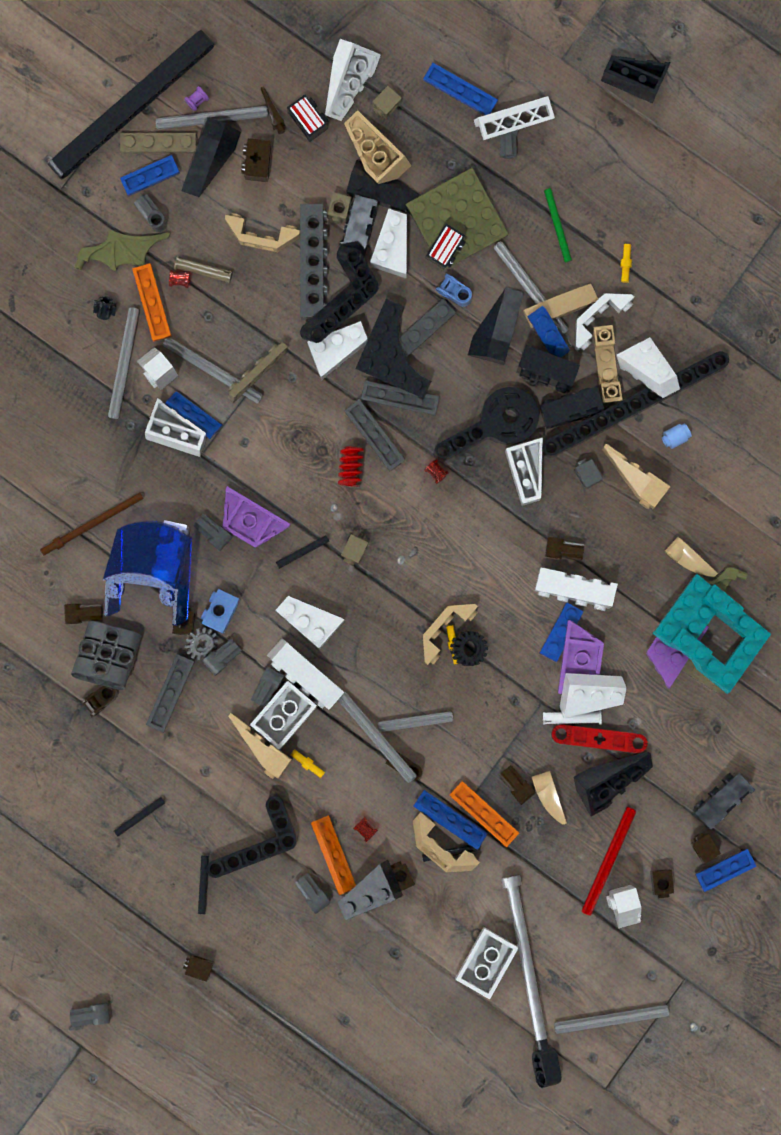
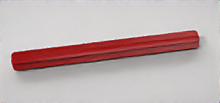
[582,807,636,916]

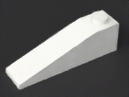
[325,39,381,121]

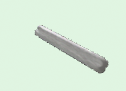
[377,711,453,732]

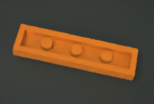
[132,263,172,342]
[449,781,519,847]
[311,815,356,895]

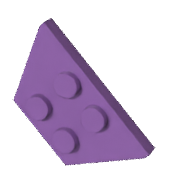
[223,486,291,548]
[558,620,604,694]
[646,626,709,689]

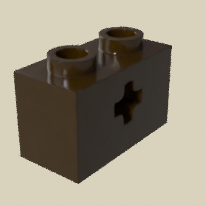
[241,138,271,182]

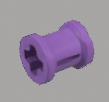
[184,86,209,112]

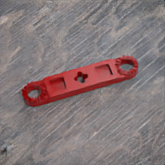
[551,725,648,753]

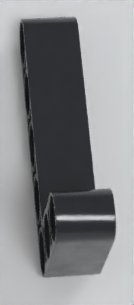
[300,246,379,343]
[206,796,297,878]

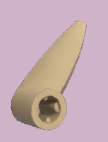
[665,537,718,577]
[532,771,567,824]

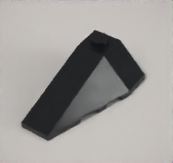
[181,117,241,197]
[346,160,421,214]
[468,287,524,365]
[573,752,653,817]

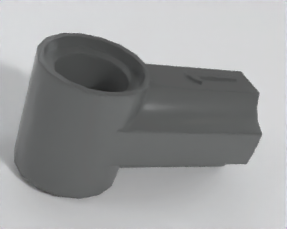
[498,120,518,159]
[134,194,167,232]
[193,514,232,551]
[202,638,242,676]
[251,667,284,708]
[295,873,331,914]
[70,1003,110,1027]

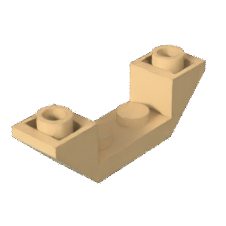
[225,214,300,253]
[593,325,622,403]
[423,604,478,665]
[413,812,480,872]

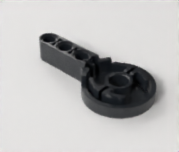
[433,387,539,462]

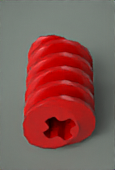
[338,446,364,487]

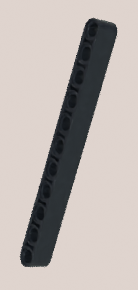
[48,30,215,180]
[542,351,729,458]

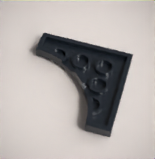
[355,299,432,399]

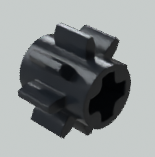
[93,296,117,320]

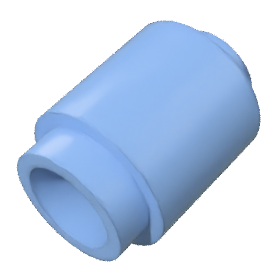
[662,423,692,449]

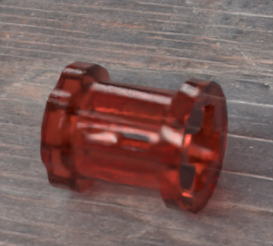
[169,270,190,289]
[424,459,449,484]
[353,817,378,842]

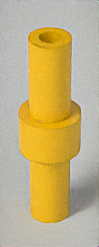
[620,244,632,283]
[446,625,458,664]
[290,749,325,778]

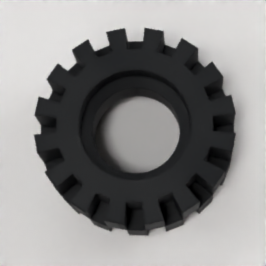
[450,631,488,666]

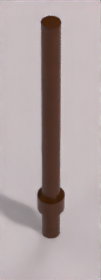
[40,492,144,556]

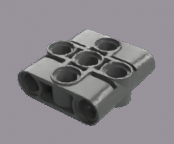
[71,621,142,690]

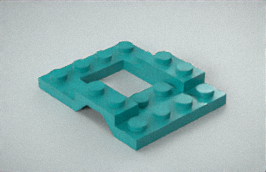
[652,574,771,694]

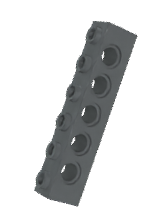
[300,204,327,320]

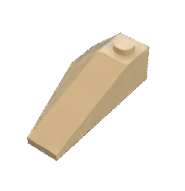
[344,110,411,184]
[602,444,670,509]
[229,713,293,779]

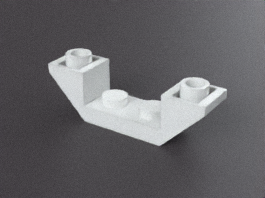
[575,294,634,352]

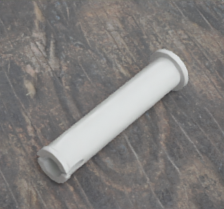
[543,710,602,725]

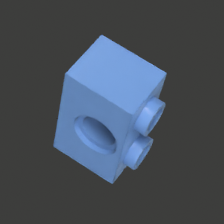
[201,589,240,634]

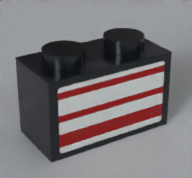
[287,95,329,142]
[425,223,466,270]

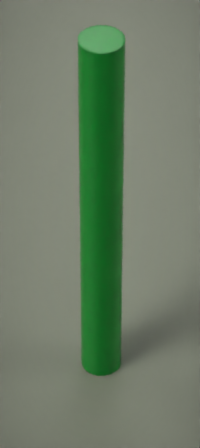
[544,188,572,263]

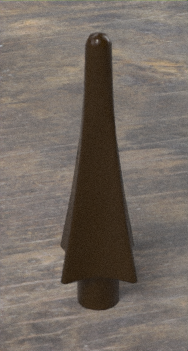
[261,87,286,134]

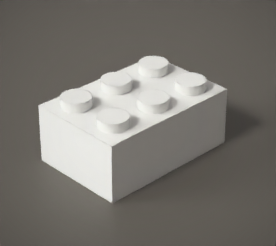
[250,681,318,750]
[455,927,518,999]

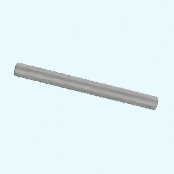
[156,106,268,130]
[494,241,568,335]
[108,308,139,419]
[163,337,263,403]
[338,692,416,783]
[554,1005,669,1034]

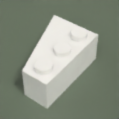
[370,209,407,278]
[307,321,368,381]
[617,337,680,398]
[145,398,206,457]
[505,438,543,506]
[276,596,345,649]
[560,673,626,718]
[606,885,641,928]

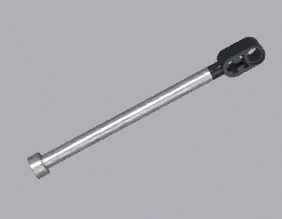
[501,875,562,1088]

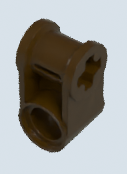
[80,686,118,718]

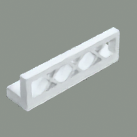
[474,96,555,140]

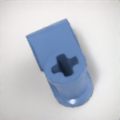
[435,274,472,307]

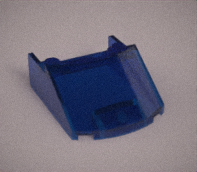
[103,521,192,626]

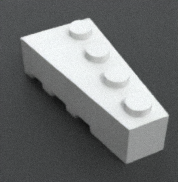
[535,568,618,611]
[267,638,344,709]

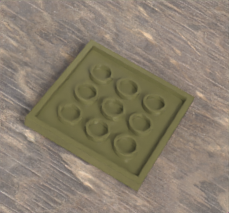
[406,168,509,271]

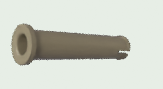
[174,255,232,283]

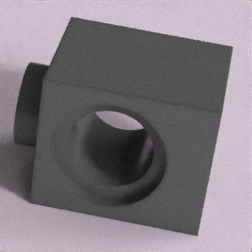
[574,458,603,490]

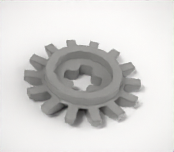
[185,627,218,660]

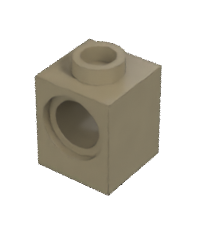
[372,86,402,119]
[328,193,352,224]
[341,534,368,566]

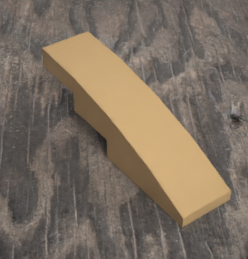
[523,284,598,328]

